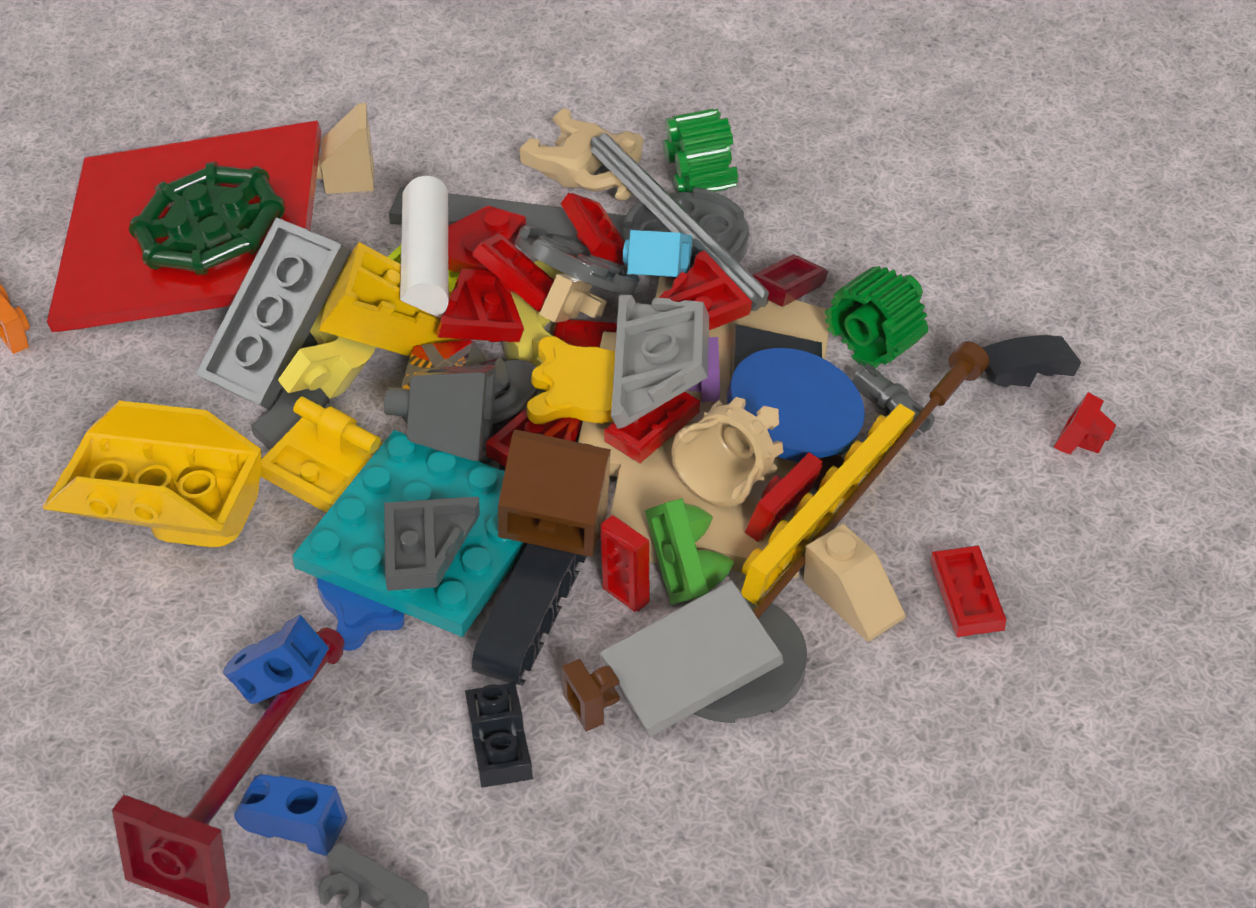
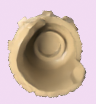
[672,397,783,507]

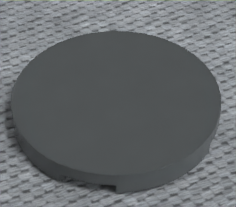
[623,188,749,278]
[515,225,640,295]
[682,597,807,723]

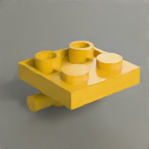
[260,396,383,513]

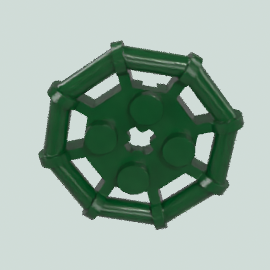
[129,162,285,276]

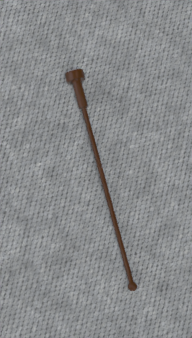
[753,341,989,619]

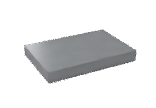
[600,580,784,738]

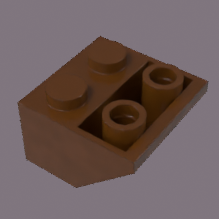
[498,429,611,557]

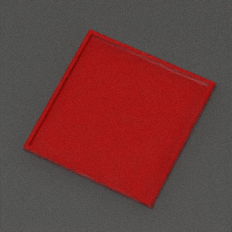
[47,120,322,332]

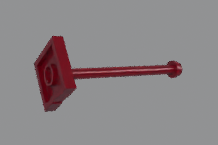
[112,628,345,908]

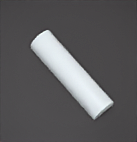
[400,176,449,318]

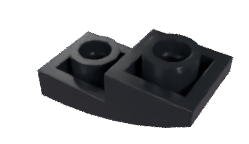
[983,335,1082,387]
[465,682,533,788]

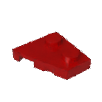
[436,269,524,342]

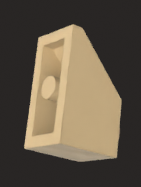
[316,103,374,194]
[803,523,906,642]

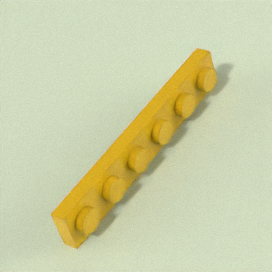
[741,404,915,606]

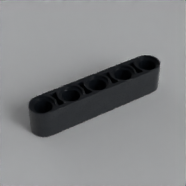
[472,544,587,686]

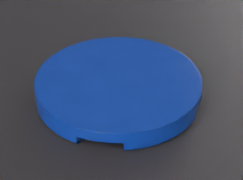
[727,348,865,462]

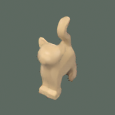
[519,108,644,201]

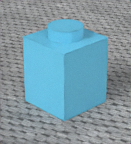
[623,230,692,278]

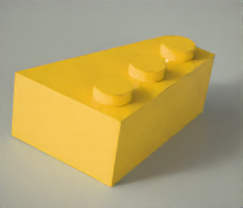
[318,242,463,357]

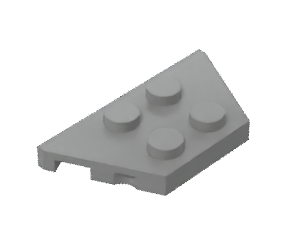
[611,295,709,429]

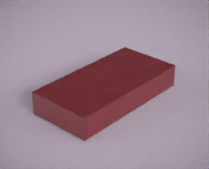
[752,254,828,307]

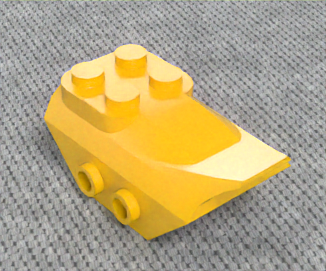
[42,400,261,547]

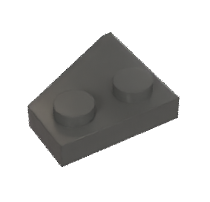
[384,496,480,591]

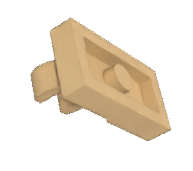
[539,273,608,322]

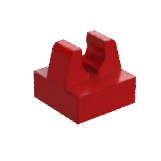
[1054,392,1116,455]

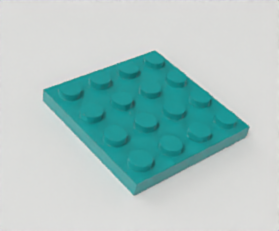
[292,430,528,637]

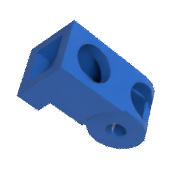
[223,614,329,704]
[234,774,347,856]

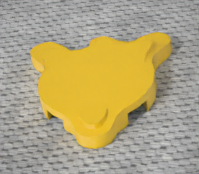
[526,336,615,424]

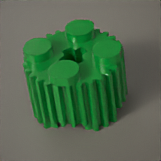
[663,109,738,193]
[824,266,929,368]

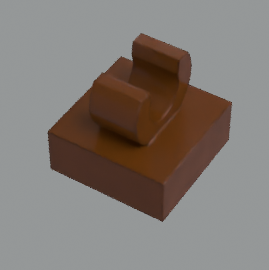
[562,659,620,732]

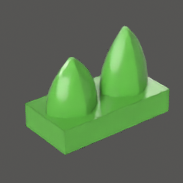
[645,498,734,605]

